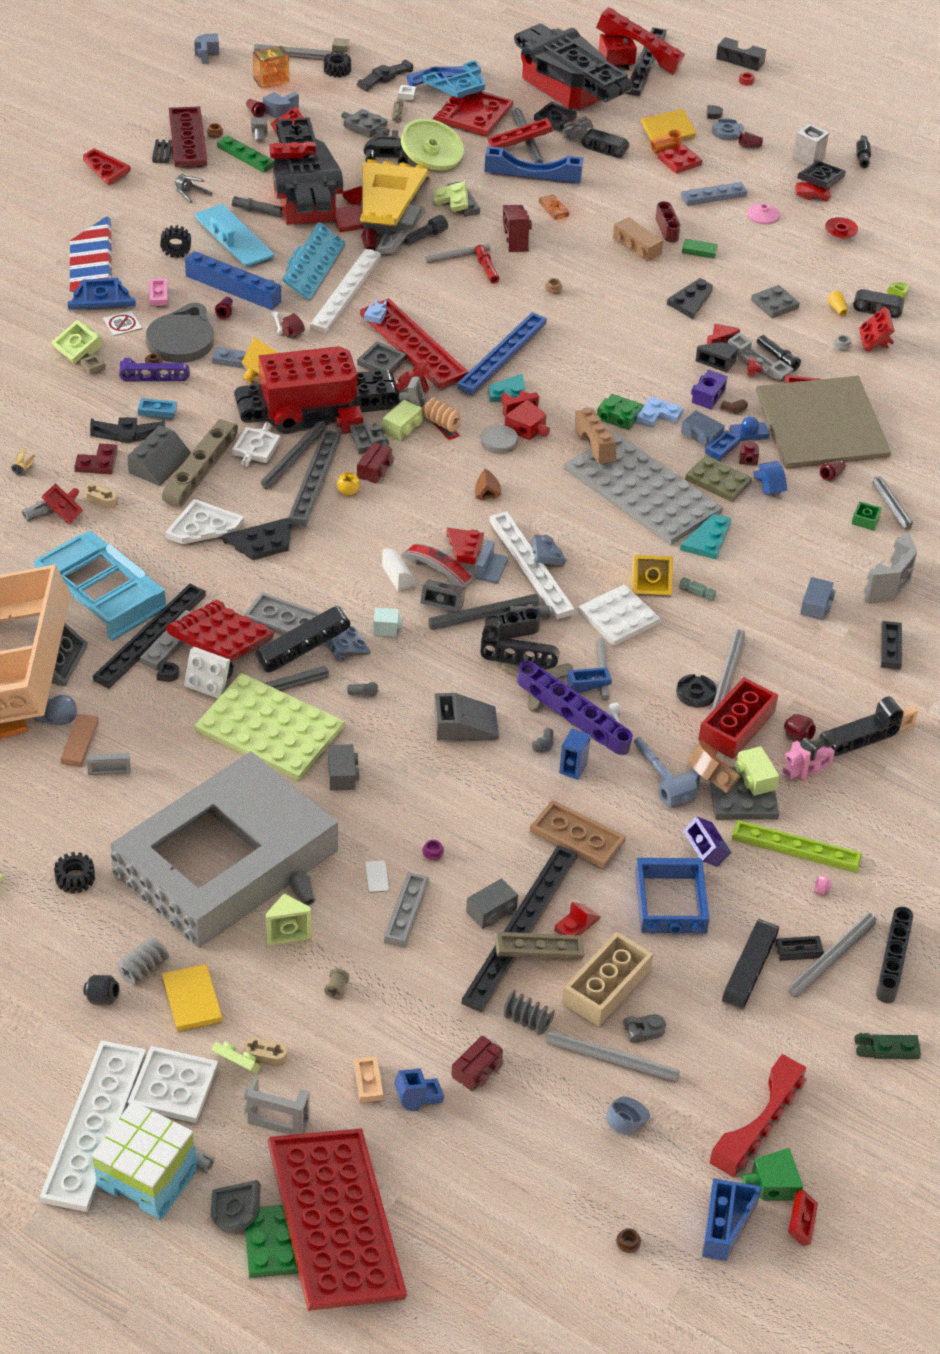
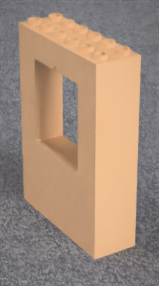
[0,565,71,723]

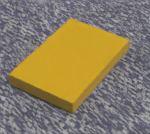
[641,109,696,140]
[162,964,222,1032]

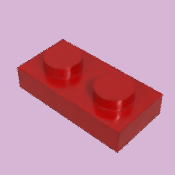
[788,1190,818,1246]

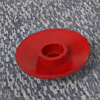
[825,217,858,238]

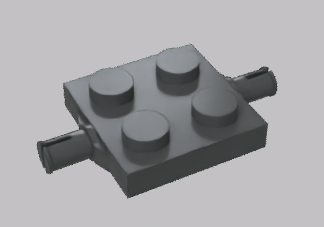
[341,109,390,137]

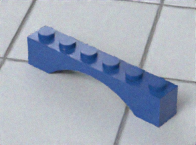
[484,146,584,183]

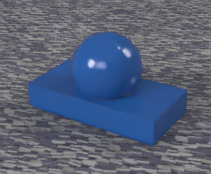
[729,416,769,441]

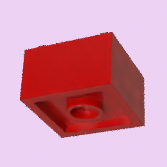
[599,34,637,66]

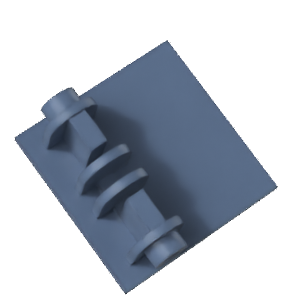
[326,626,371,662]

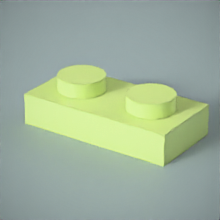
[211,1042,261,1074]

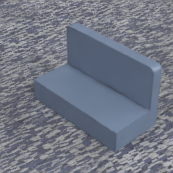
[475,540,508,584]

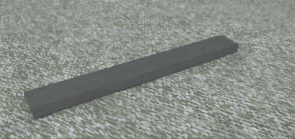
[288,429,342,527]

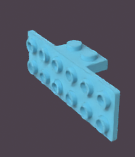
[195,204,274,267]
[282,222,345,301]

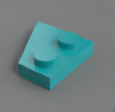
[488,374,525,402]

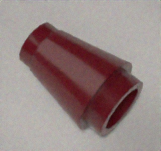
[246,99,266,117]
[738,131,763,147]
[361,228,378,251]
[215,297,233,319]
[819,460,846,481]

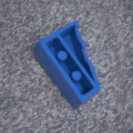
[702,1178,762,1261]

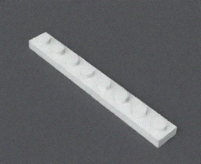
[310,249,381,334]
[489,512,575,620]

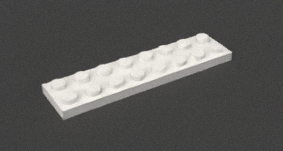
[39,1040,146,1212]

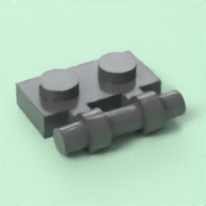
[350,422,389,454]

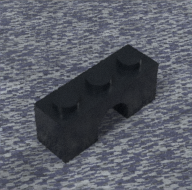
[716,37,767,71]

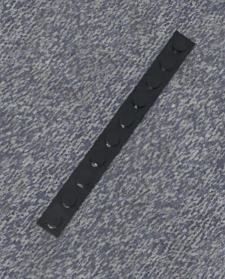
[461,845,577,1013]

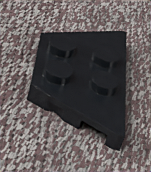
[222,518,292,560]

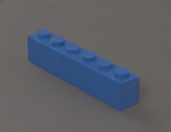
[185,251,282,310]

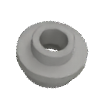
[834,335,852,350]

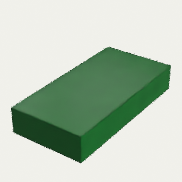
[682,238,718,258]

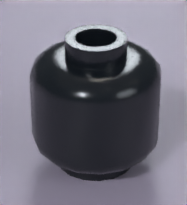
[83,975,120,1005]

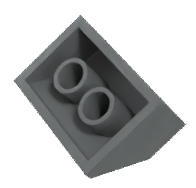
[127,425,191,486]
[51,623,88,686]

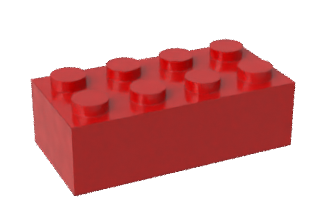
[698,677,778,759]

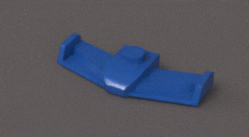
[407,66,466,86]

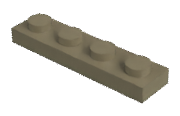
[494,932,585,959]

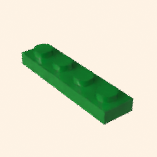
[217,136,274,173]

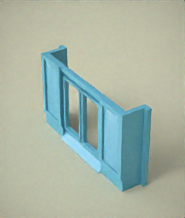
[34,530,167,641]

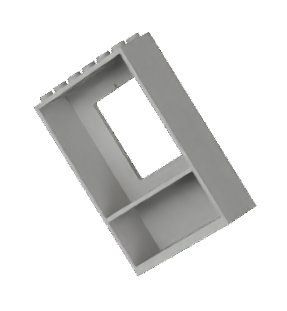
[110,751,338,948]

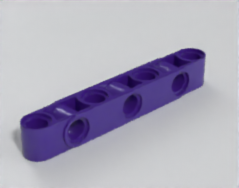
[517,661,633,755]

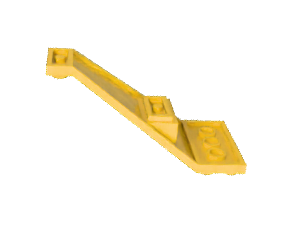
[360,160,431,226]

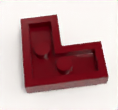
[74,443,118,474]

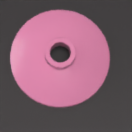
[747,203,780,224]

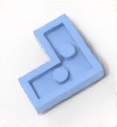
[636,396,684,428]

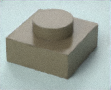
[81,354,106,375]

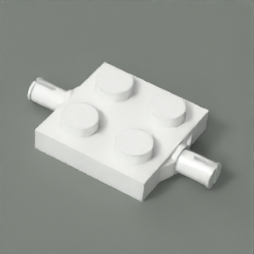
[232,422,281,467]

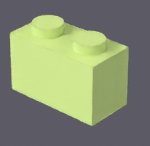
[383,400,423,441]
[735,746,779,796]

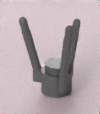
[175,174,213,203]

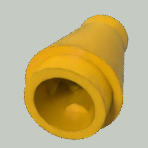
[828,291,848,316]

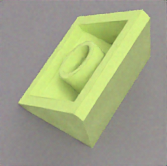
[266,894,311,946]

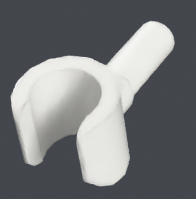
[607,702,621,723]

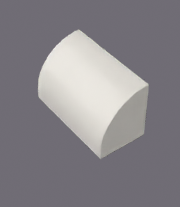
[382,549,416,591]

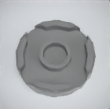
[481,425,517,453]

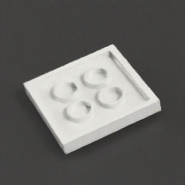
[578,584,661,646]
[128,1046,218,1124]

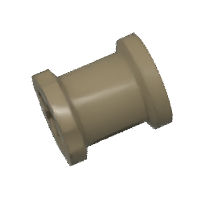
[324,968,350,999]

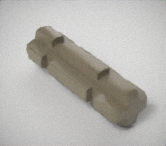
[392,99,404,123]

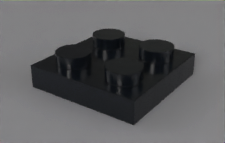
[534,101,577,131]

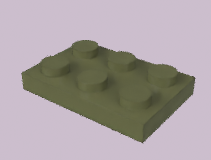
[685,455,752,502]

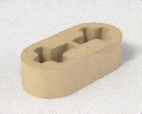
[84,483,117,508]
[244,1037,287,1066]

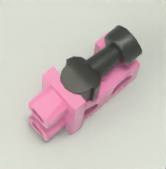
[783,730,836,781]

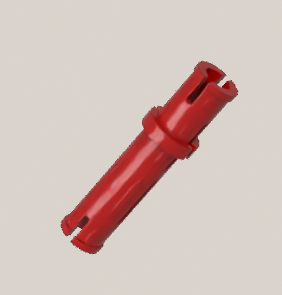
[474,244,500,284]

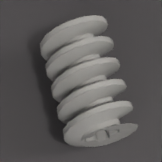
[118,938,169,985]

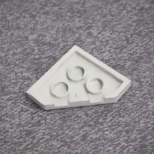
[165,499,244,544]

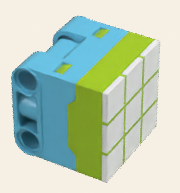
[92,1101,197,1220]

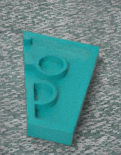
[680,514,732,559]

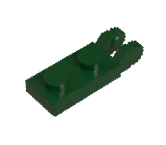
[854,1033,921,1059]

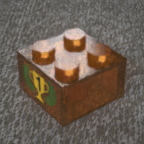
[253,45,289,88]

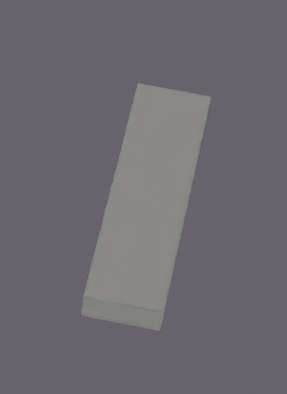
[384,872,429,948]

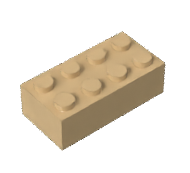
[562,931,653,1027]

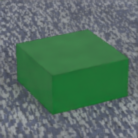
[852,501,882,530]

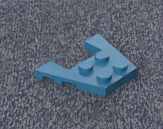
[422,60,485,98]

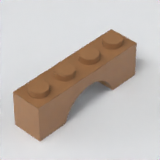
[575,408,617,464]

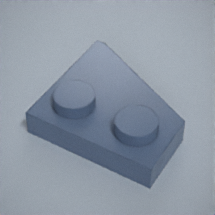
[531,534,567,566]

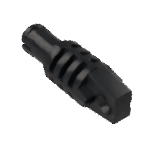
[856,135,871,168]

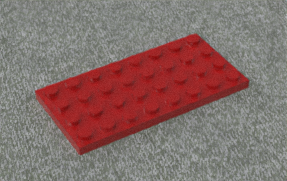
[267,1128,407,1311]

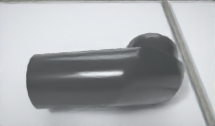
[347,682,378,696]
[532,728,554,752]

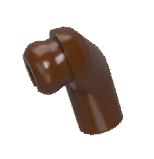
[720,399,748,414]

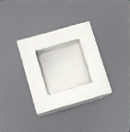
[398,85,416,101]

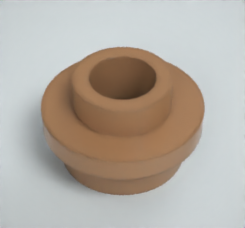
[545,278,563,294]

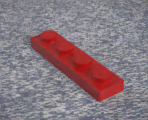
[487,118,553,148]

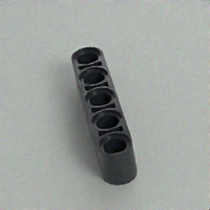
[256,606,351,672]
[876,906,913,1003]
[722,918,780,1009]

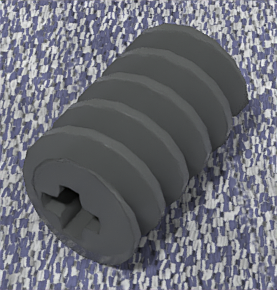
[504,990,555,1035]

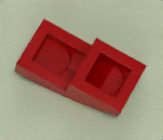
[795,182,831,201]

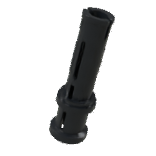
[757,335,801,372]

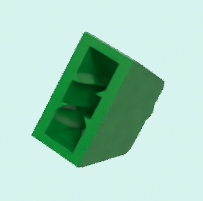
[742,1148,803,1201]

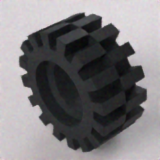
[324,52,351,78]
[160,225,191,258]
[54,852,95,894]

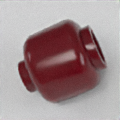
[784,714,816,742]

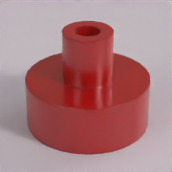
[747,359,763,377]

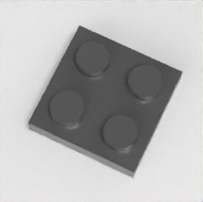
[751,285,800,318]
[357,341,406,372]

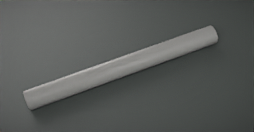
[425,244,490,263]
[597,638,609,701]

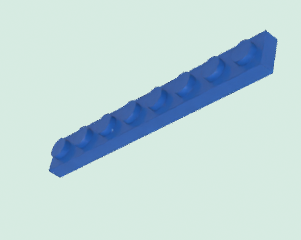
[457,312,547,395]

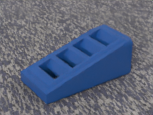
[567,667,612,693]

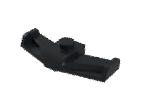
[356,59,413,92]
[90,417,165,442]

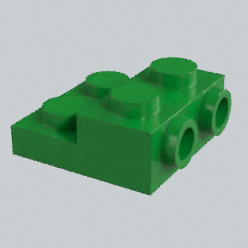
[597,394,644,430]

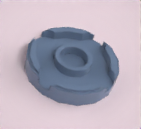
[712,118,744,140]

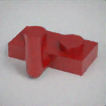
[41,483,83,524]

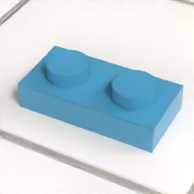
[137,398,177,419]

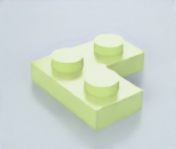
[434,181,468,213]

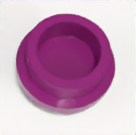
[422,840,444,860]

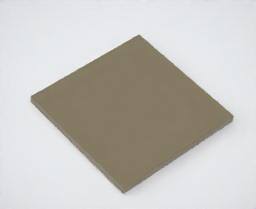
[756,376,891,468]

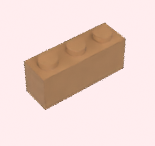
[613,217,663,261]

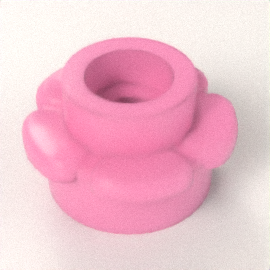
[815,875,831,896]

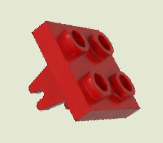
[859,307,895,353]
[395,361,432,393]

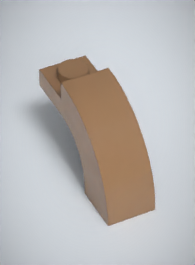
[687,740,741,793]

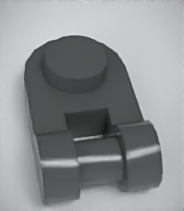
[623,1014,666,1043]

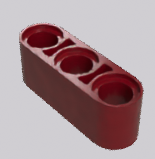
[656,201,681,243]

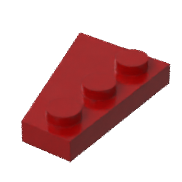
[83,148,131,186]
[446,527,484,565]

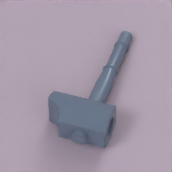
[634,737,701,808]

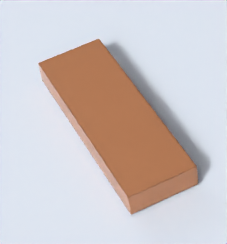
[61,714,99,767]

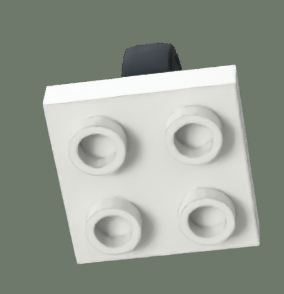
[184,647,234,698]

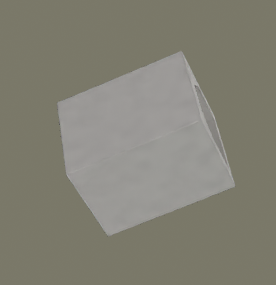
[793,124,829,166]

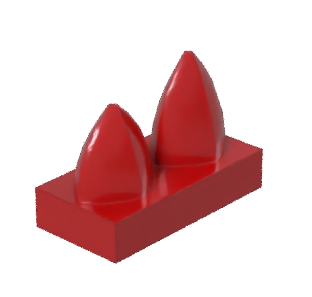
[501,391,540,417]

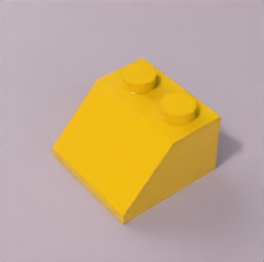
[632,555,673,595]

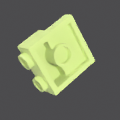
[51,320,103,364]

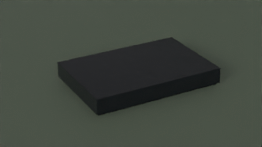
[797,160,846,189]

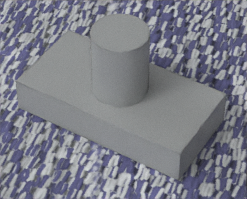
[251,118,268,141]
[399,377,426,408]

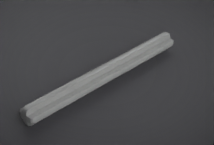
[254,44,345,59]
[711,629,745,712]
[789,913,877,996]
[545,1031,680,1082]

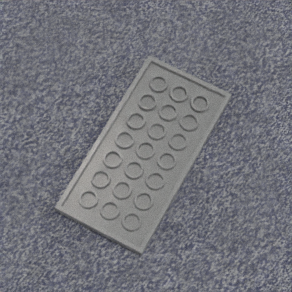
[564,433,723,545]

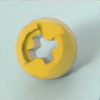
[337,472,361,496]

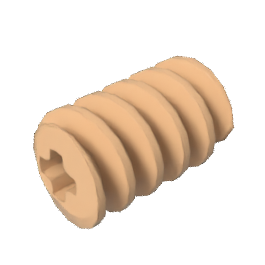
[422,397,461,432]

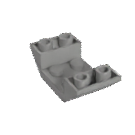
[864,531,918,603]

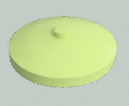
[401,119,464,171]

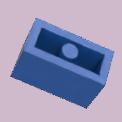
[559,728,591,780]

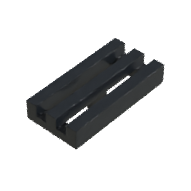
[152,139,172,163]
[775,936,824,961]

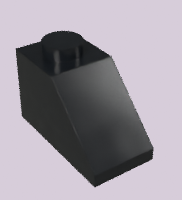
[695,342,738,373]

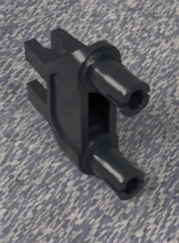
[363,130,408,164]

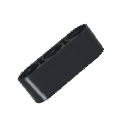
[581,129,630,158]
[853,289,904,318]
[485,608,541,639]

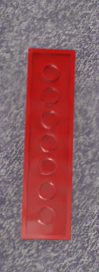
[360,298,469,389]

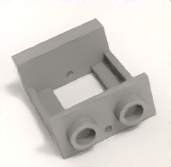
[244,1077,310,1135]

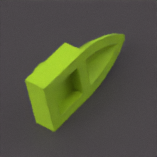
[887,282,909,298]

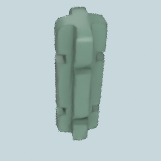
[679,577,716,601]

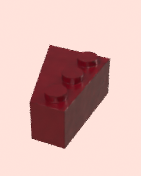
[503,205,532,252]

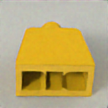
[242,337,279,383]

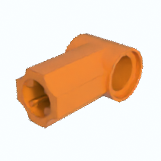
[650,130,682,154]

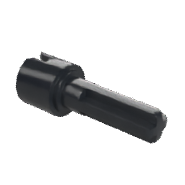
[404,215,448,245]

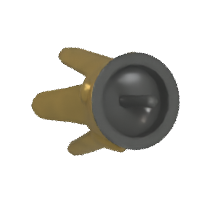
[11,448,35,476]

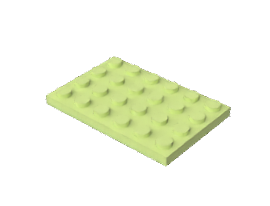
[194,673,345,781]

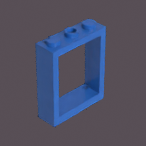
[635,858,709,934]

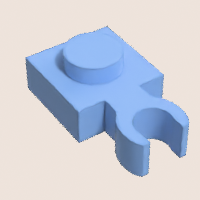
[364,299,387,324]

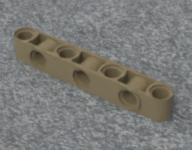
[162,419,238,506]

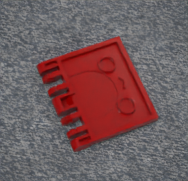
[433,91,514,136]
[166,600,274,662]

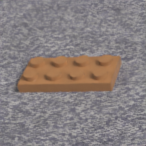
[530,800,626,869]

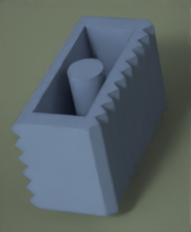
[681,410,725,446]
[800,577,836,620]

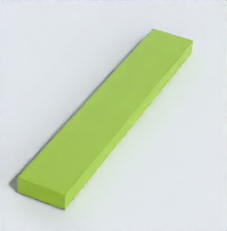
[731,820,862,873]

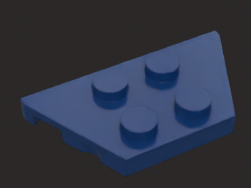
[68,278,136,310]

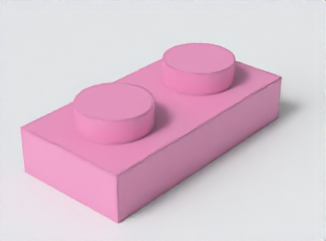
[150,279,168,306]

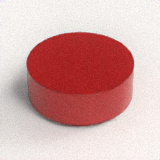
[739,72,755,86]

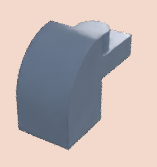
[194,33,219,64]
[263,92,299,118]

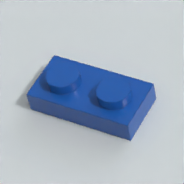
[705,430,741,461]

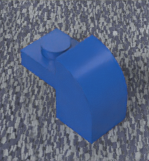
[753,461,788,494]
[394,1068,444,1111]

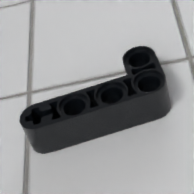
[480,618,560,669]
[829,696,904,756]

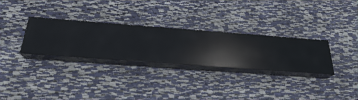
[626,27,667,96]
[92,583,206,689]

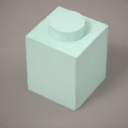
[373,608,402,637]

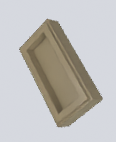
[332,38,350,52]

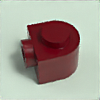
[281,313,305,338]
[739,441,759,465]

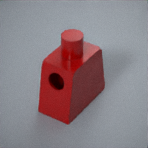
[504,400,550,440]

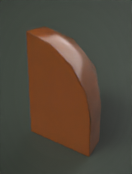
[475,468,502,500]

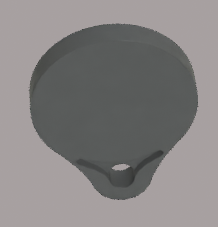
[146,303,214,363]

